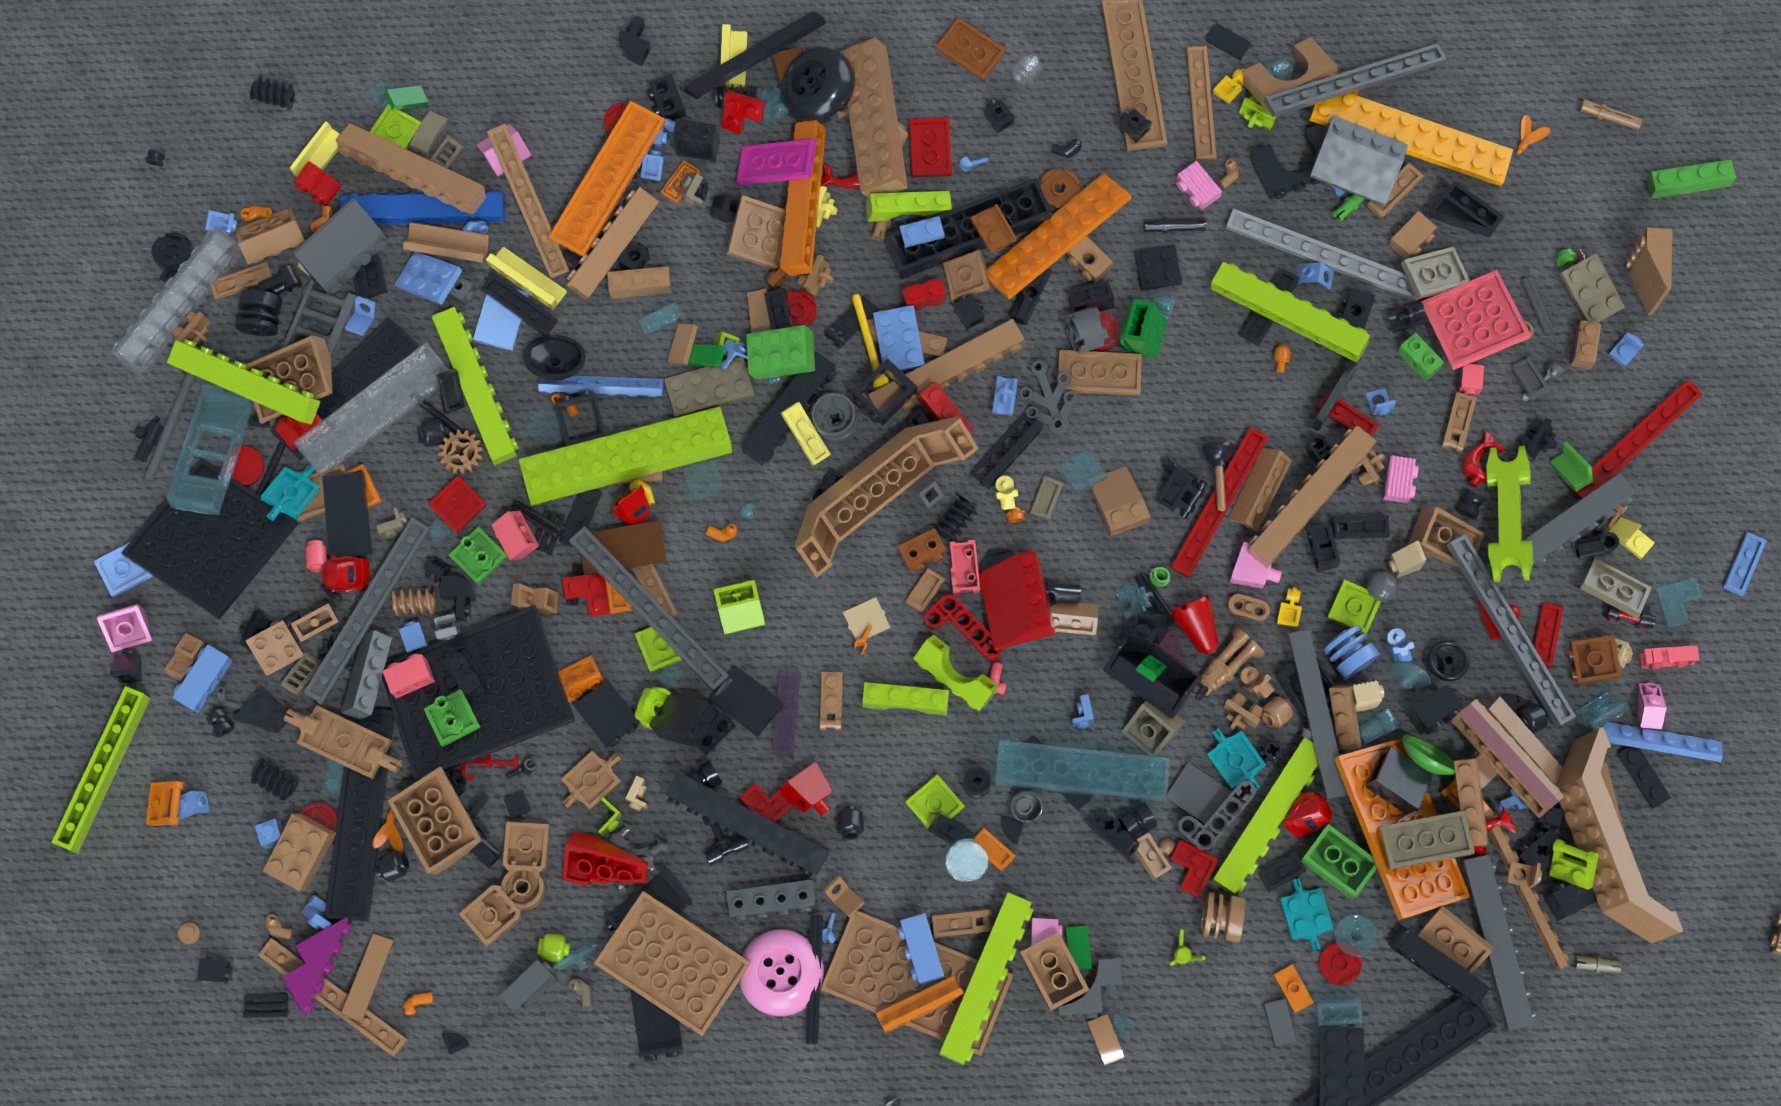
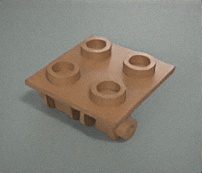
[245,620,304,676]

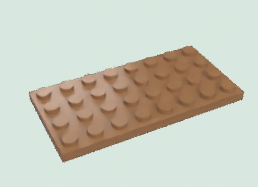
[820,911,1014,1056]

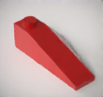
[562,832,649,885]

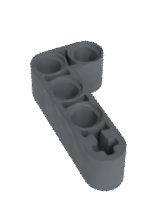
[1177,781,1256,851]

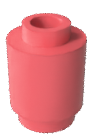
[305,540,327,573]

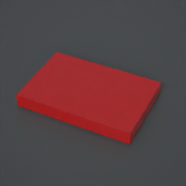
[909,117,952,178]

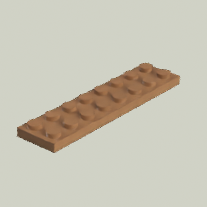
[1102,0,1167,151]

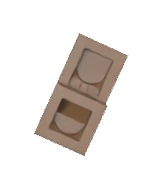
[164,633,204,682]
[1087,1014,1125,1066]

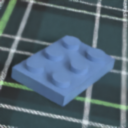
[394,251,462,305]
[873,305,925,374]

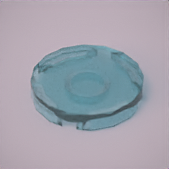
[945,839,988,882]

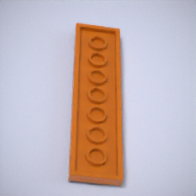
[549,101,666,257]
[986,173,1131,300]

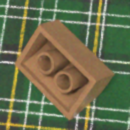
[235,206,305,264]

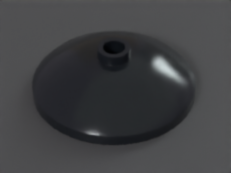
[523,335,586,380]

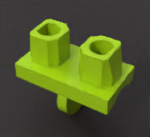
[1239,95,1277,130]

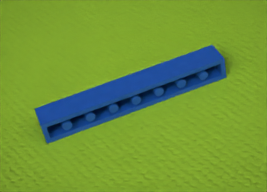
[340,190,505,225]

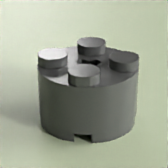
[1065,307,1108,354]

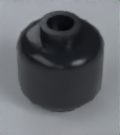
[417,419,449,447]
[1517,704,1548,734]
[836,806,864,840]
[376,851,409,882]

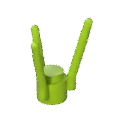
[1170,929,1205,966]

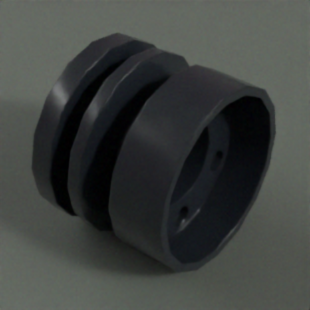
[234,290,283,336]

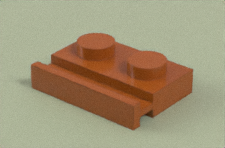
[971,204,1017,254]

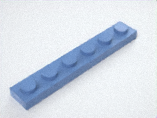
[538,375,664,397]
[1592,720,1723,762]

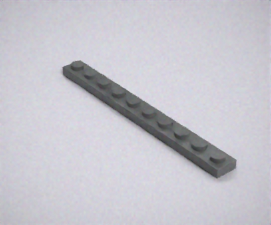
[1263,43,1447,117]
[303,517,430,704]
[569,527,728,691]
[1446,534,1576,727]

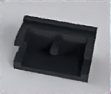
[1069,280,1114,313]

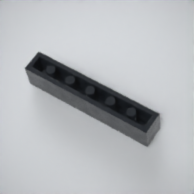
[741,351,837,466]

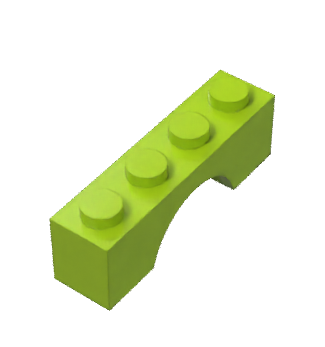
[866,191,952,222]
[913,635,1000,711]
[862,682,949,716]

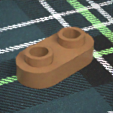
[1228,594,1270,622]

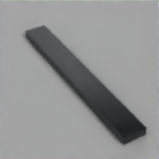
[684,11,826,99]

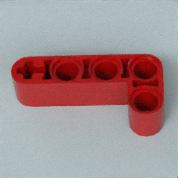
[924,595,1002,662]

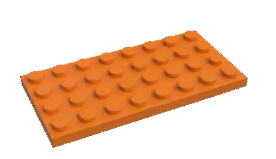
[1334,738,1470,921]

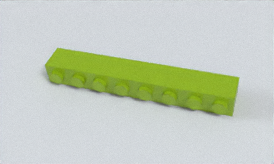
[1211,262,1370,363]
[432,307,519,466]
[167,339,321,424]
[51,686,150,854]
[1212,737,1319,896]
[940,893,1034,1066]

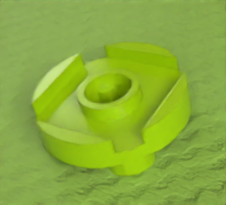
[635,687,670,729]

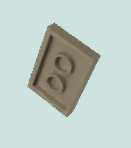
[1401,246,1470,299]
[1559,253,1625,323]
[1580,558,1652,619]

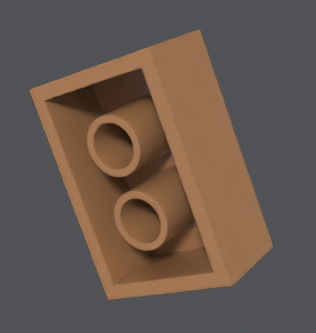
[263,813,336,891]

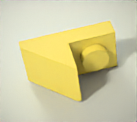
[1609,517,1655,560]

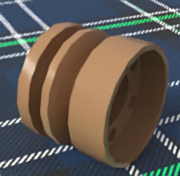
[1201,892,1246,943]

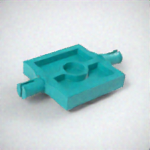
[261,465,320,521]
[1206,728,1266,791]
[1279,878,1334,951]

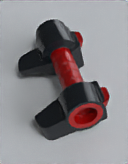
[1606,604,1656,630]

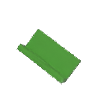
[1550,442,1593,492]

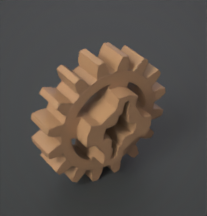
[438,430,484,475]

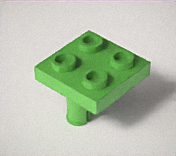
[449,527,508,585]
[424,689,481,747]

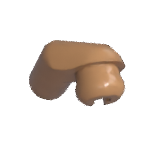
[265,914,293,940]

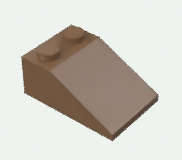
[1087,466,1150,537]
[1408,507,1485,568]
[1020,932,1089,1010]

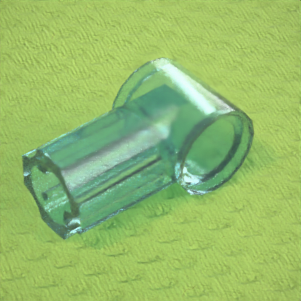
[1359,708,1402,745]

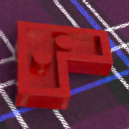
[722,90,765,134]
[561,573,610,618]
[739,783,795,823]
[1170,840,1218,899]

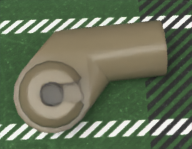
[569,978,592,1007]

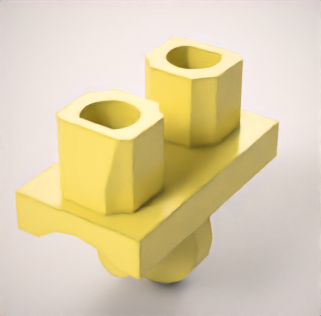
[816,186,838,228]
[994,476,1018,510]

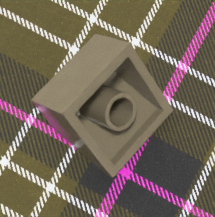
[1121,701,1185,759]

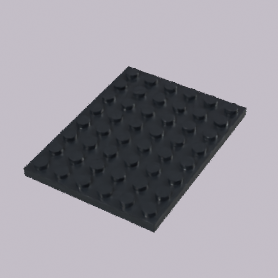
[382,605,575,782]

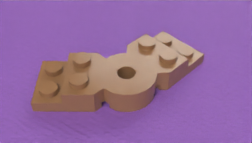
[459,822,550,947]

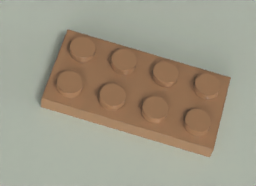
[1058,350,1142,396]

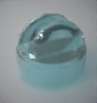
[740,502,756,519]

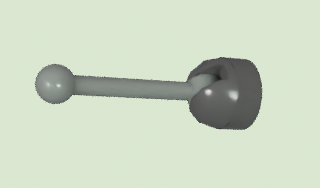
[1521,360,1564,401]

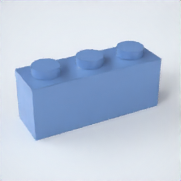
[172,645,233,714]
[897,913,944,985]

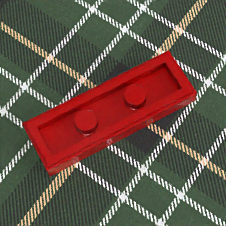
[1315,391,1379,436]
[1533,602,1564,668]

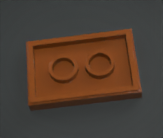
[935,17,1007,82]

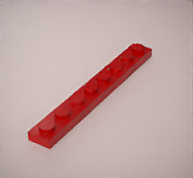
[1569,380,1703,500]
[1171,427,1269,578]

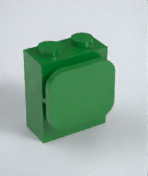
[1120,300,1167,359]

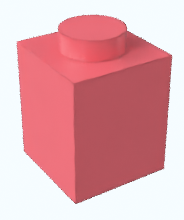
[1458,364,1484,396]

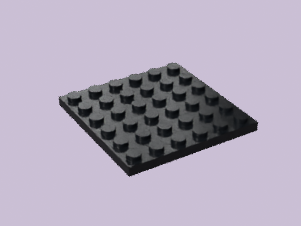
[121,459,299,620]

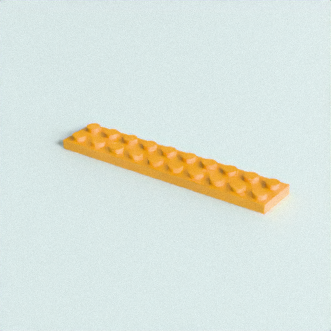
[1309,93,1513,187]

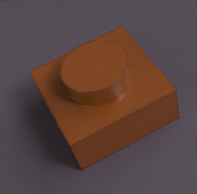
[767,268,788,291]

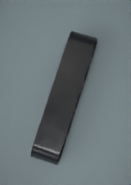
[1388,926,1490,1007]

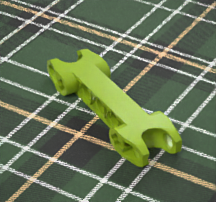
[1487,446,1533,582]

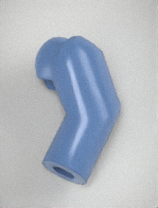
[462,220,489,234]

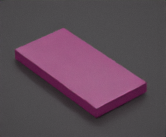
[736,139,817,185]

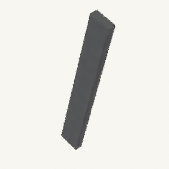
[1288,629,1348,800]

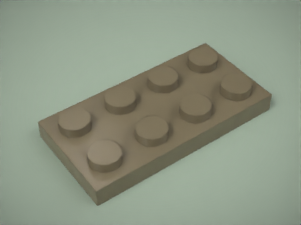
[664,357,754,418]
[1379,811,1475,870]

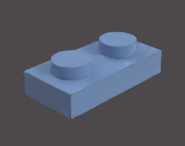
[900,216,945,248]

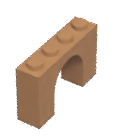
[1243,37,1338,114]

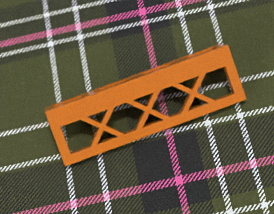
[876,976,964,1034]

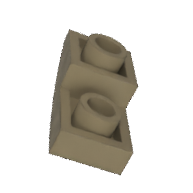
[410,111,447,155]

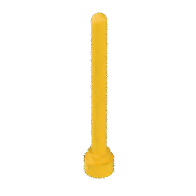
[852,294,889,390]

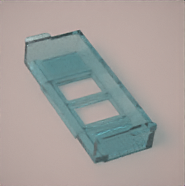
[166,385,253,515]

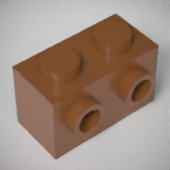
[897,528,946,573]

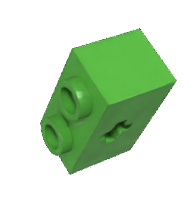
[1397,333,1444,382]

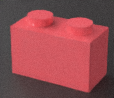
[491,511,539,560]
[383,654,435,698]

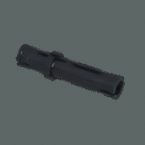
[1144,217,1206,233]

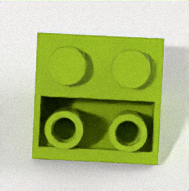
[713,580,765,635]

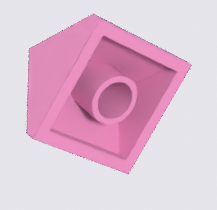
[476,124,531,177]
[97,604,152,652]

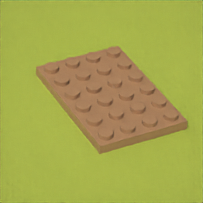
[594,891,751,1037]

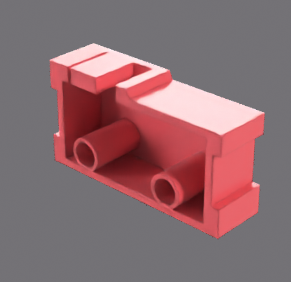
[950,540,980,596]
[1639,645,1699,670]

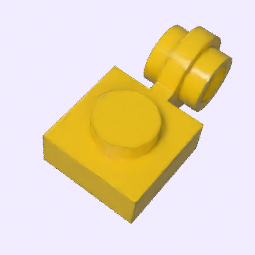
[1213,69,1245,104]
[1277,587,1302,628]

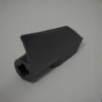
[1083,816,1140,864]

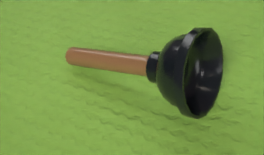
[1201,442,1234,511]

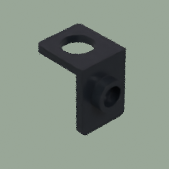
[468,795,490,835]

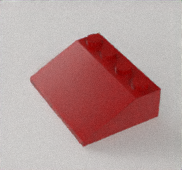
[979,549,1056,651]

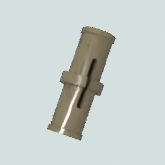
[1575,955,1621,974]

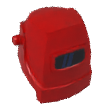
[611,484,649,526]
[321,555,370,592]
[1283,792,1333,838]

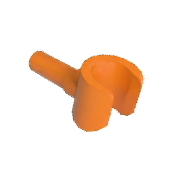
[853,625,872,655]

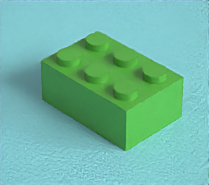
[746,325,815,380]
[1301,824,1377,901]

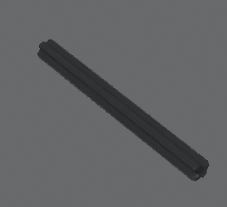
[805,914,823,1045]

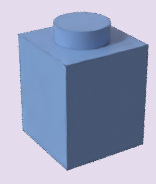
[399,621,429,654]
[255,819,283,849]

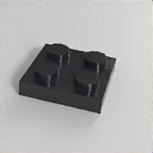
[1135,245,1182,291]

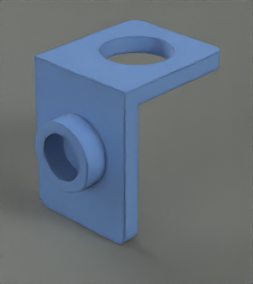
[1296,262,1334,289]
[345,296,375,336]
[721,340,748,370]
[1366,388,1396,416]

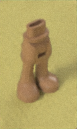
[1197,627,1265,696]

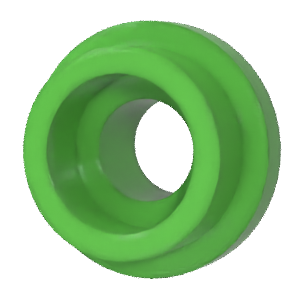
[1556,249,1577,267]
[1149,567,1170,588]

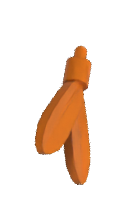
[1517,115,1550,154]
[373,809,403,853]

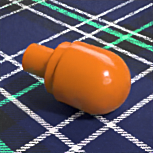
[1273,344,1291,373]

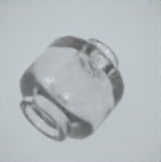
[1012,54,1042,84]

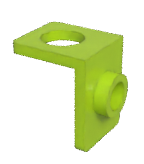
[598,797,622,837]

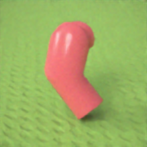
[989,662,1006,694]

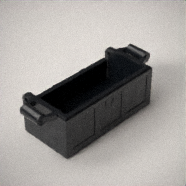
[1103,627,1208,719]

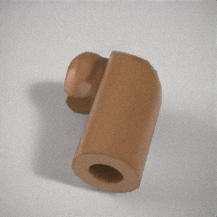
[1219,158,1239,189]

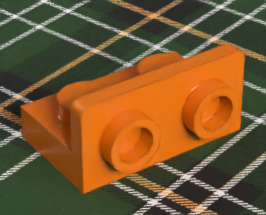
[559,655,605,703]

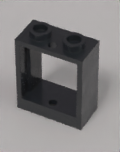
[673,119,720,161]
[852,358,917,426]
[555,391,607,447]
[1275,657,1336,719]

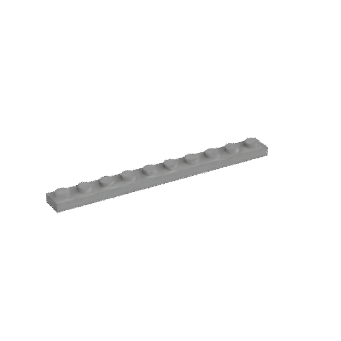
[1225,208,1418,302]

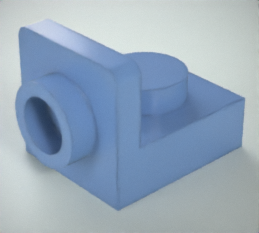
[653,119,676,150]
[640,149,666,181]
[1608,332,1644,368]
[1072,694,1094,729]

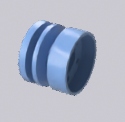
[1323,625,1380,680]

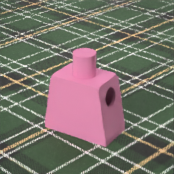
[1229,542,1282,589]

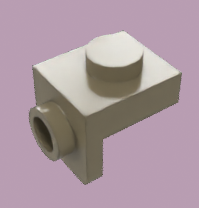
[677,173,703,206]
[376,507,407,539]

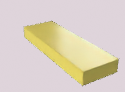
[781,402,831,466]

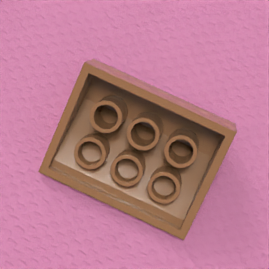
[1625,228,1672,315]
[246,335,332,424]
[388,767,482,875]

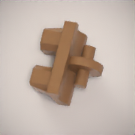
[797,255,834,297]
[172,311,212,343]
[1354,450,1385,486]
[1240,667,1275,698]
[1223,692,1263,730]

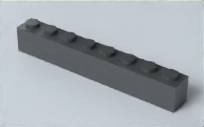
[1485,473,1636,591]
[1461,855,1536,1032]

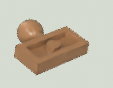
[1135,832,1176,880]

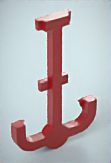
[460,756,519,780]

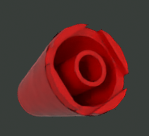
[1170,594,1219,655]

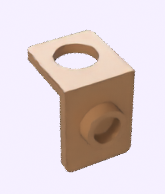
[1507,862,1542,888]
[824,876,864,917]

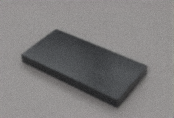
[322,472,372,559]

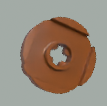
[1040,169,1080,210]

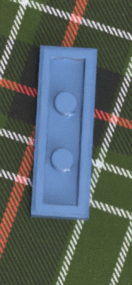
[1723,532,1767,597]

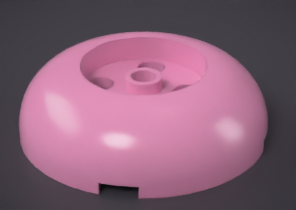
[739,929,824,1016]

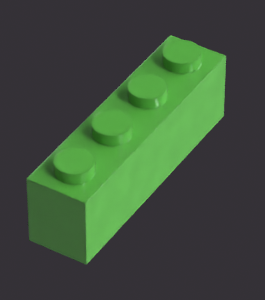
[1646,159,1736,199]

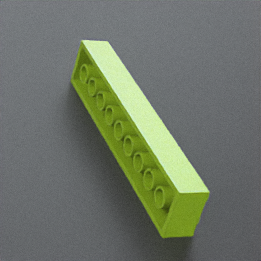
[519,407,732,506]

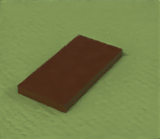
[581,520,667,575]

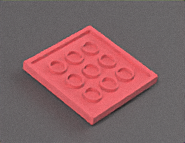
[1420,270,1531,370]

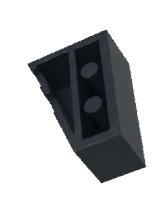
[1429,180,1505,238]

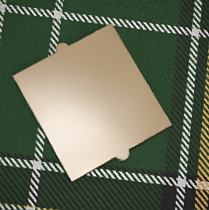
[843,597,891,640]

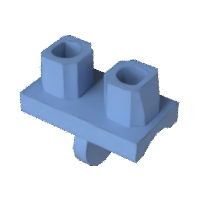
[992,376,1018,416]
[1383,628,1414,664]

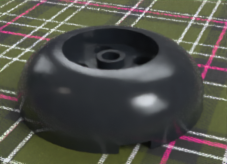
[780,47,855,124]

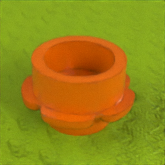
[1005,507,1025,523]

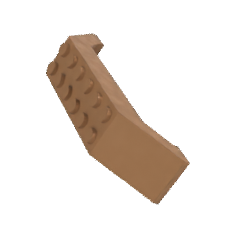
[794,417,979,578]
[1556,727,1683,943]

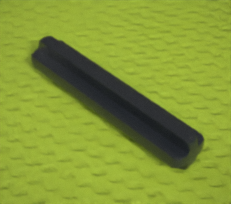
[511,500,562,538]
[1135,572,1177,627]

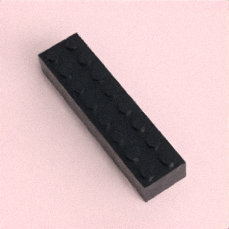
[885,178,1052,279]

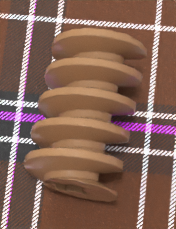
[391,588,437,616]

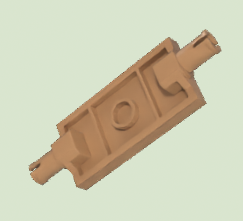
[284,705,402,779]

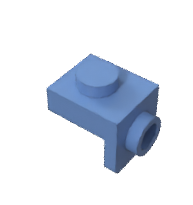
[204,210,237,236]
[178,791,210,819]
[301,895,331,930]

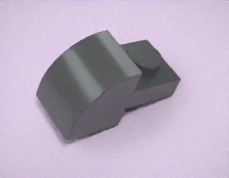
[434,609,461,641]

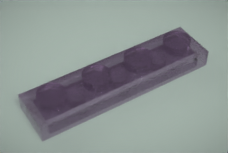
[772,671,801,757]

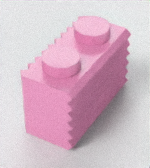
[1176,161,1222,211]
[1383,455,1418,504]

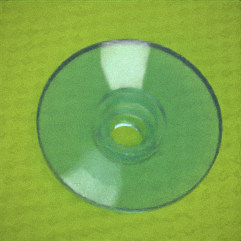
[1391,661,1431,691]
[1335,914,1378,957]

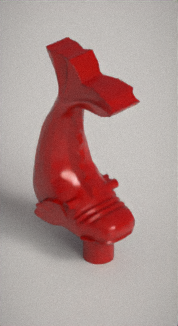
[821,163,860,189]
[1461,431,1504,488]
[1468,806,1517,858]

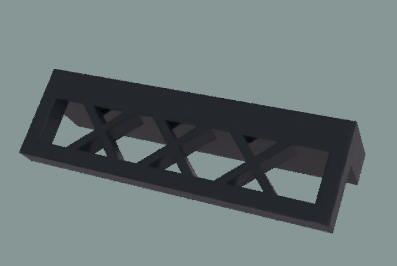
[970,414,1043,490]

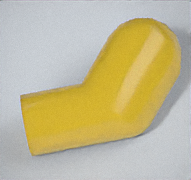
[629,480,655,506]

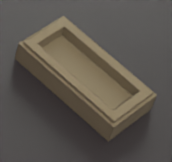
[1030,476,1064,522]

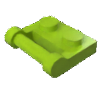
[1549,839,1599,890]

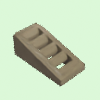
[430,135,467,169]
[280,652,322,698]

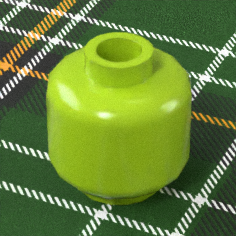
[538,934,570,963]

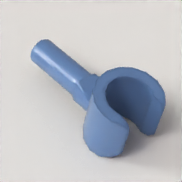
[959,157,988,172]
[822,913,836,943]

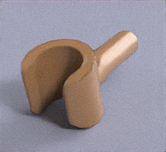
[1607,506,1627,529]

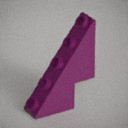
[283,917,352,1017]

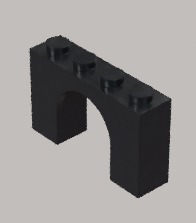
[1250,124,1325,200]

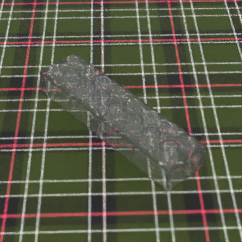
[111,226,243,378]
[294,342,450,478]

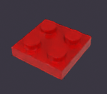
[428,476,487,534]

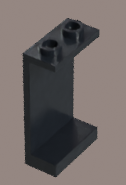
[604,866,693,931]
[628,987,683,1062]

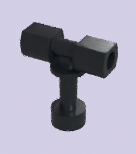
[702,816,749,867]

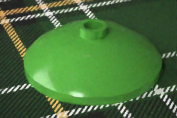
[1402,734,1456,775]

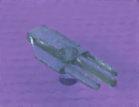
[553,942,597,971]

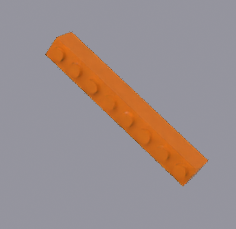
[780,120,826,276]

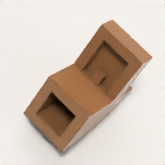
[511,583,559,614]

